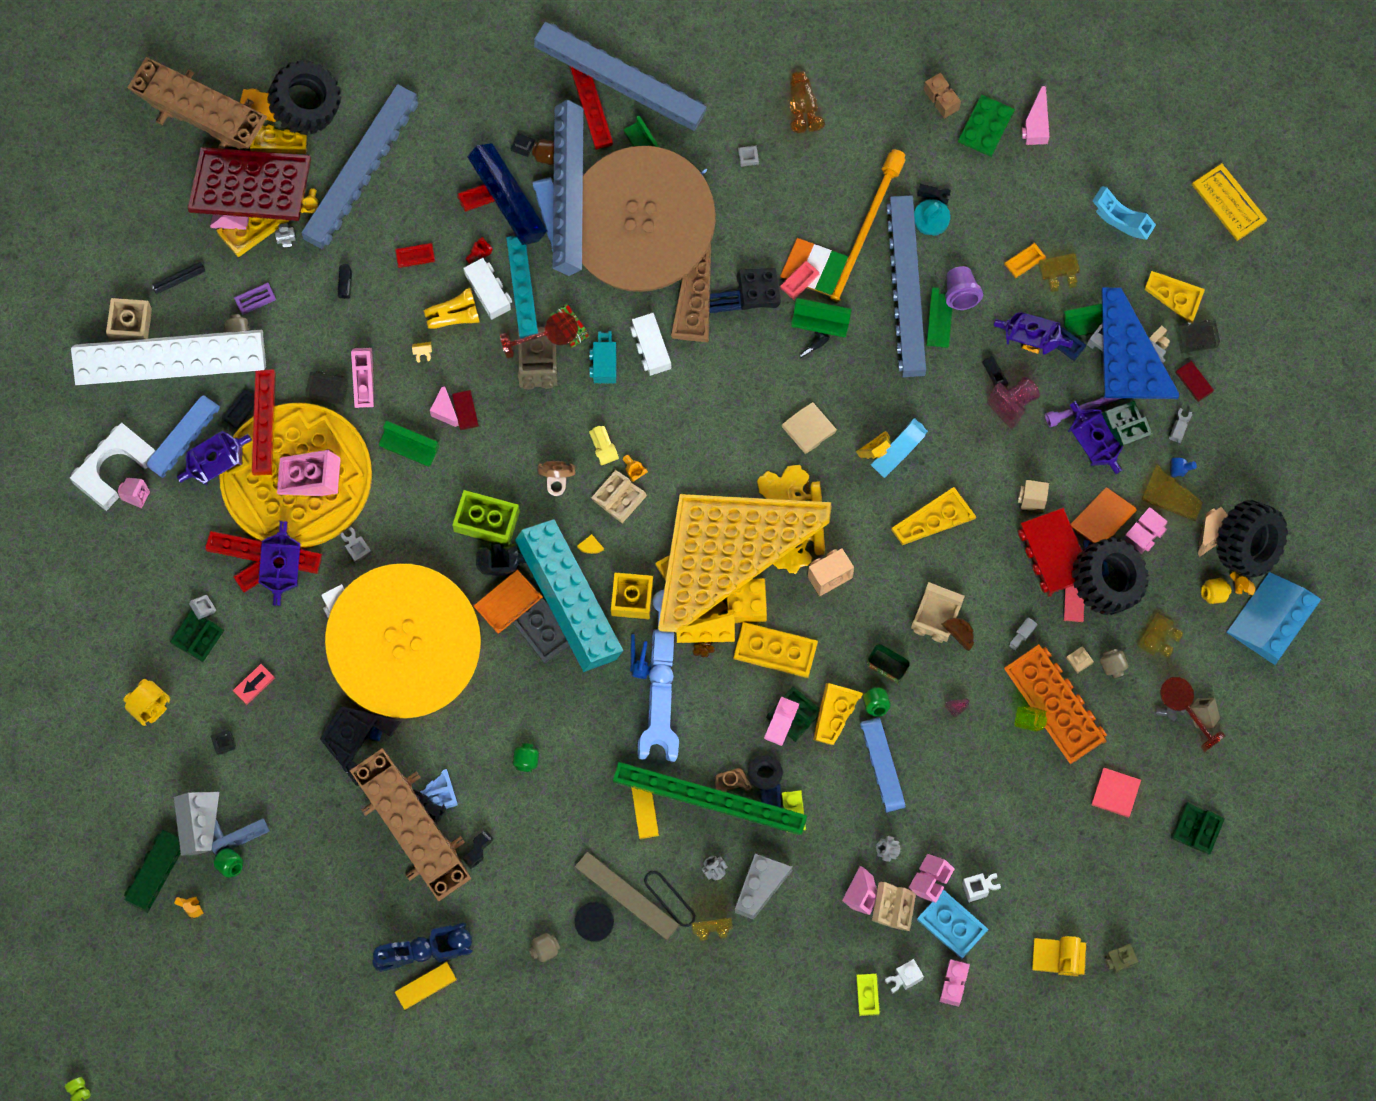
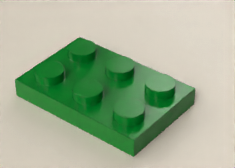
[958,95,1015,157]

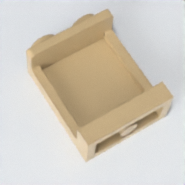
[911,582,965,643]

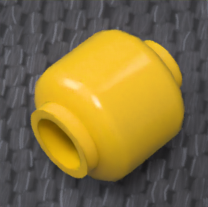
[1201,578,1231,604]

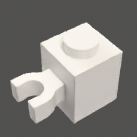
[962,873,1001,902]
[885,959,924,994]

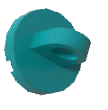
[914,199,951,236]

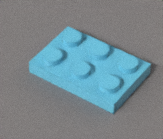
[917,890,988,960]

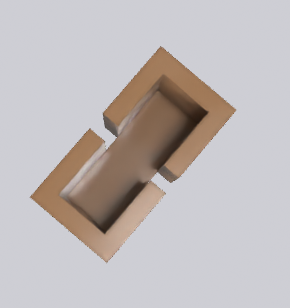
[924,73,961,118]

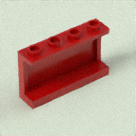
[1018,508,1082,597]

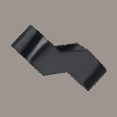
[463,830,494,869]

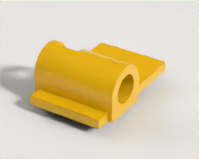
[1032,936,1086,976]

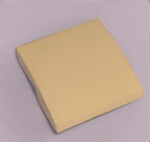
[782,402,837,454]
[591,470,647,524]
[872,882,916,931]

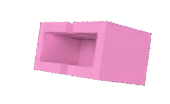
[1124,507,1168,554]
[909,854,954,903]
[940,959,970,1007]

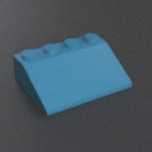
[1227,572,1321,665]

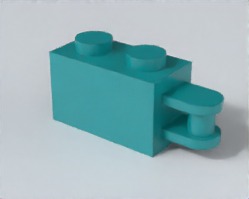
[590,331,616,383]

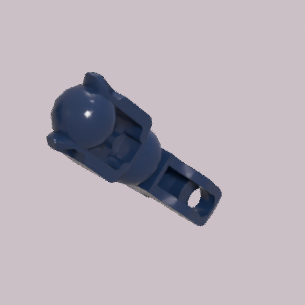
[373,923,473,972]

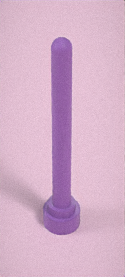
[1045,397,1122,428]

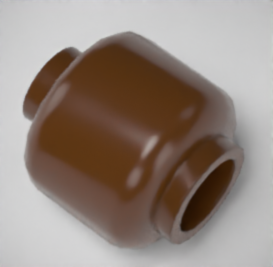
[532,139,554,165]

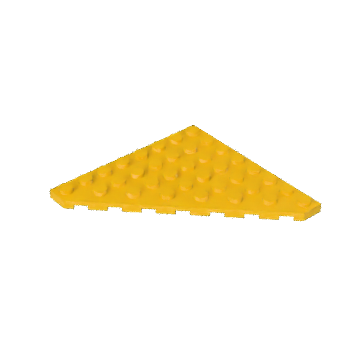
[658,494,832,632]

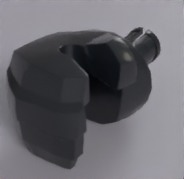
[476,543,526,576]

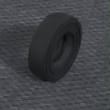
[748,755,783,790]

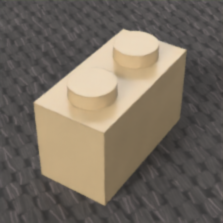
[1018,480,1049,512]

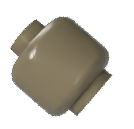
[224,314,250,333]
[1100,648,1129,678]
[529,933,560,963]

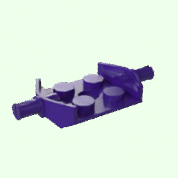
[994,312,1073,355]
[1068,401,1123,475]
[177,431,252,486]
[259,521,302,606]

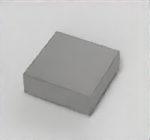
[738,146,759,167]
[189,595,216,619]

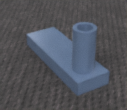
[212,818,270,856]

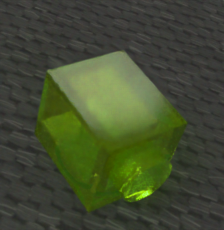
[1014,705,1047,732]

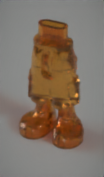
[790,72,825,133]

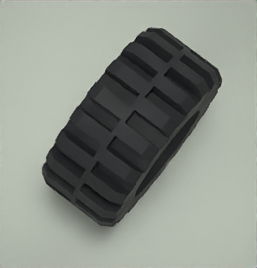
[267,60,341,135]
[1216,500,1288,578]
[1072,538,1149,615]

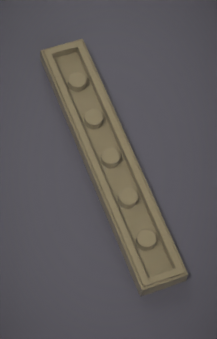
[575,852,679,941]

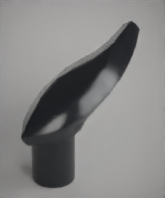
[800,332,830,358]

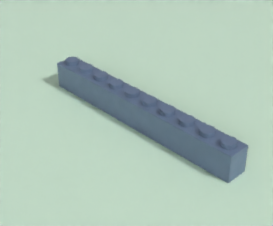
[534,22,706,131]
[302,84,418,249]
[552,100,583,276]
[886,196,926,377]

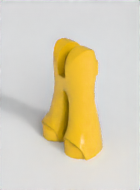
[424,288,480,329]

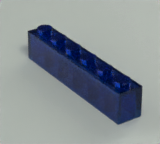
[467,143,547,245]

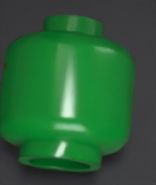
[863,688,891,717]
[512,743,539,772]
[214,848,243,878]

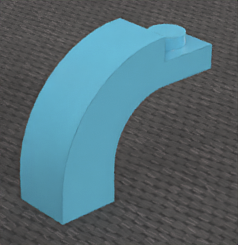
[1093,186,1156,240]
[871,418,928,478]

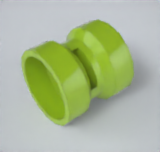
[64,1077,91,1101]

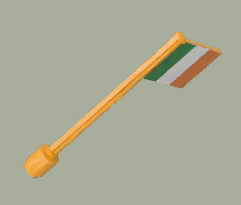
[780,149,905,302]

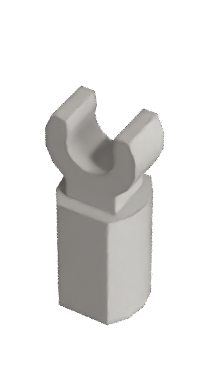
[1169,408,1192,443]
[1009,617,1037,651]

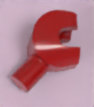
[465,237,493,264]

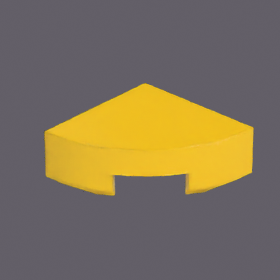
[577,534,604,554]

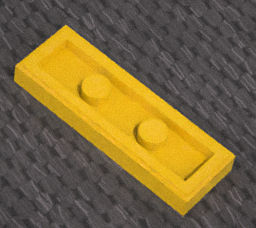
[631,787,659,839]
[395,962,457,1010]

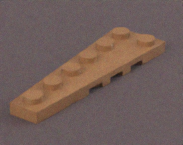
[671,244,711,342]

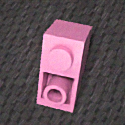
[842,866,877,915]

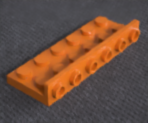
[1004,644,1107,765]

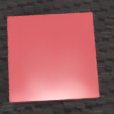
[1092,768,1141,817]

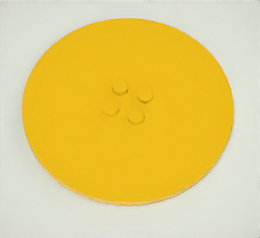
[219,403,372,548]
[325,564,481,719]

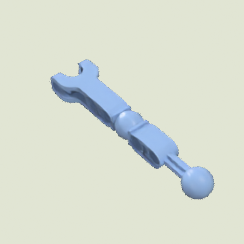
[637,590,679,762]

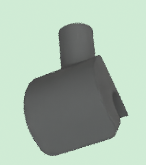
[1156,702,1186,722]

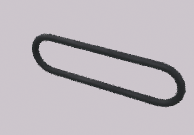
[644,871,696,927]

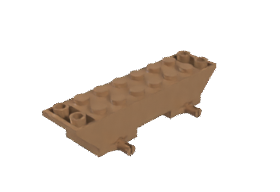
[127,57,267,150]
[350,748,472,901]

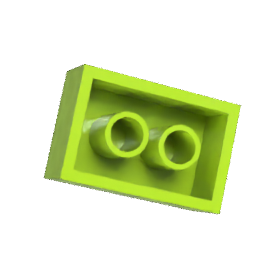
[452,490,520,546]

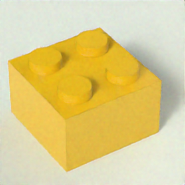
[611,573,654,619]
[727,578,767,623]

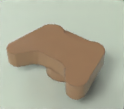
[715,768,752,792]

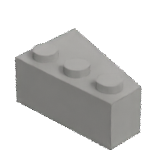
[174,792,219,856]
[735,854,793,920]

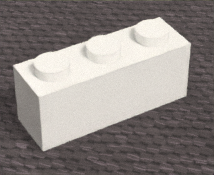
[463,258,512,320]
[630,313,671,376]

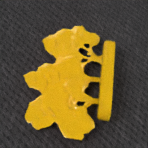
[757,465,825,574]

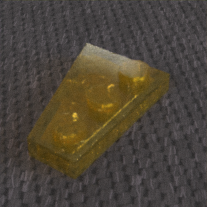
[1142,464,1203,521]

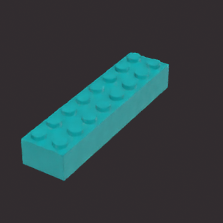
[515,519,623,672]

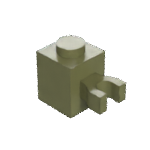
[1105,944,1138,974]

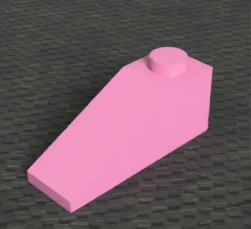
[1022,86,1049,145]
[351,348,374,408]

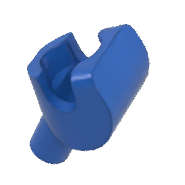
[1171,458,1197,478]

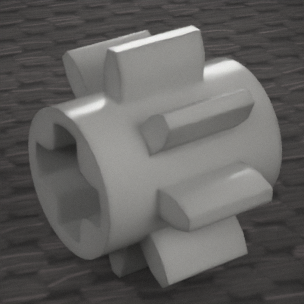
[275,223,296,248]
[876,836,900,862]
[702,856,728,880]

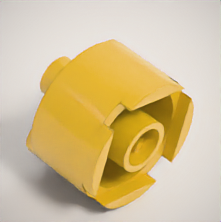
[124,679,170,726]

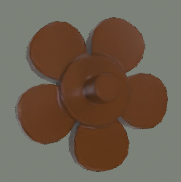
[693,642,715,657]

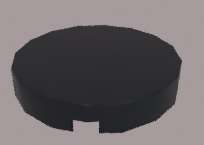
[575,902,614,942]

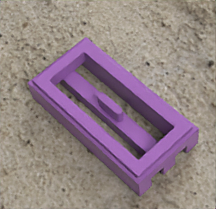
[234,283,276,315]

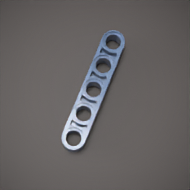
[532,177,554,251]
[147,395,220,478]
[860,717,905,813]

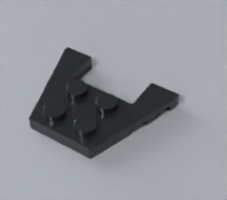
[320,706,401,786]

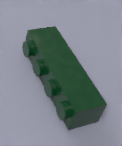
[124,830,181,913]

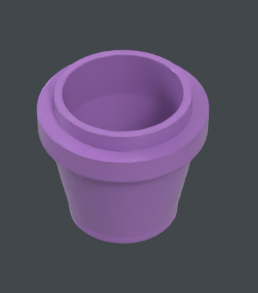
[945,266,983,310]

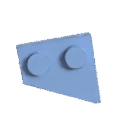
[416,769,458,809]

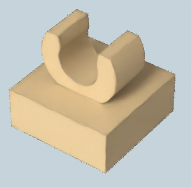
[1149,326,1170,350]
[1066,646,1094,674]

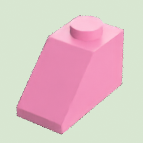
[118,478,150,508]
[764,696,799,746]

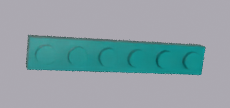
[506,235,538,339]

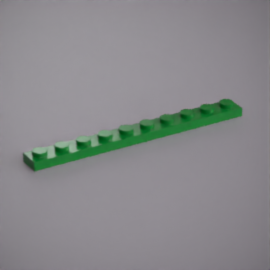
[613,762,807,836]

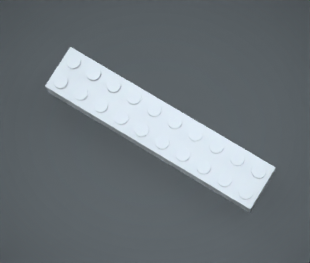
[71,330,266,385]

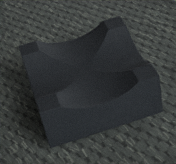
[736,268,781,310]

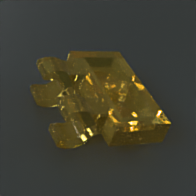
[1038,253,1080,292]
[1138,613,1183,658]
[692,918,732,941]

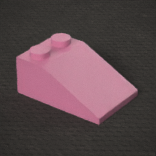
[277,450,340,496]

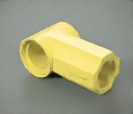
[589,426,619,466]

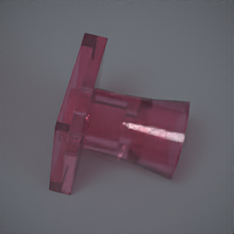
[987,377,1040,430]

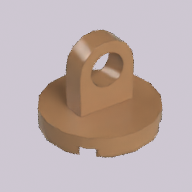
[537,461,576,496]

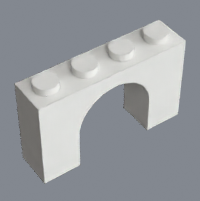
[70,423,155,511]

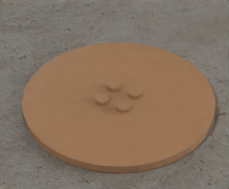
[582,146,716,292]

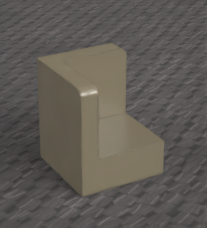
[1190,698,1220,728]

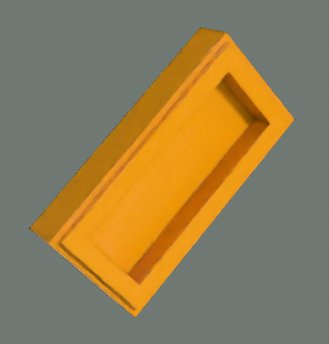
[1004,243,1046,279]

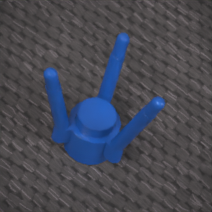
[630,634,652,679]

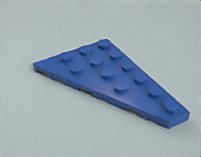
[1101,287,1179,399]

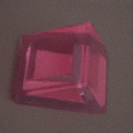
[945,699,969,718]

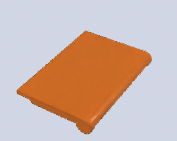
[1071,487,1137,544]
[473,569,543,634]

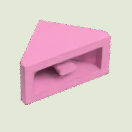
[210,214,249,230]
[430,387,459,427]

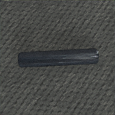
[152,262,205,294]

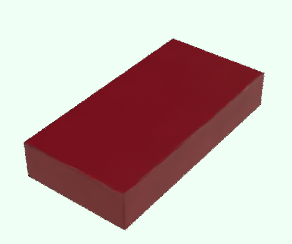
[1176,361,1214,402]
[452,390,479,430]

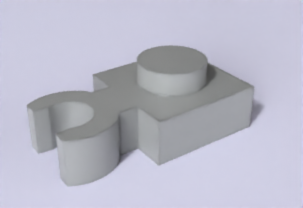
[341,527,372,563]

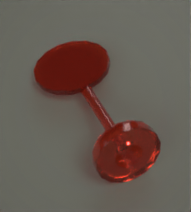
[500,312,578,359]
[1160,677,1226,752]

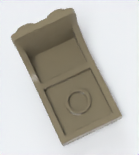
[518,327,558,389]

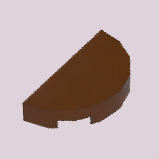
[941,618,974,651]

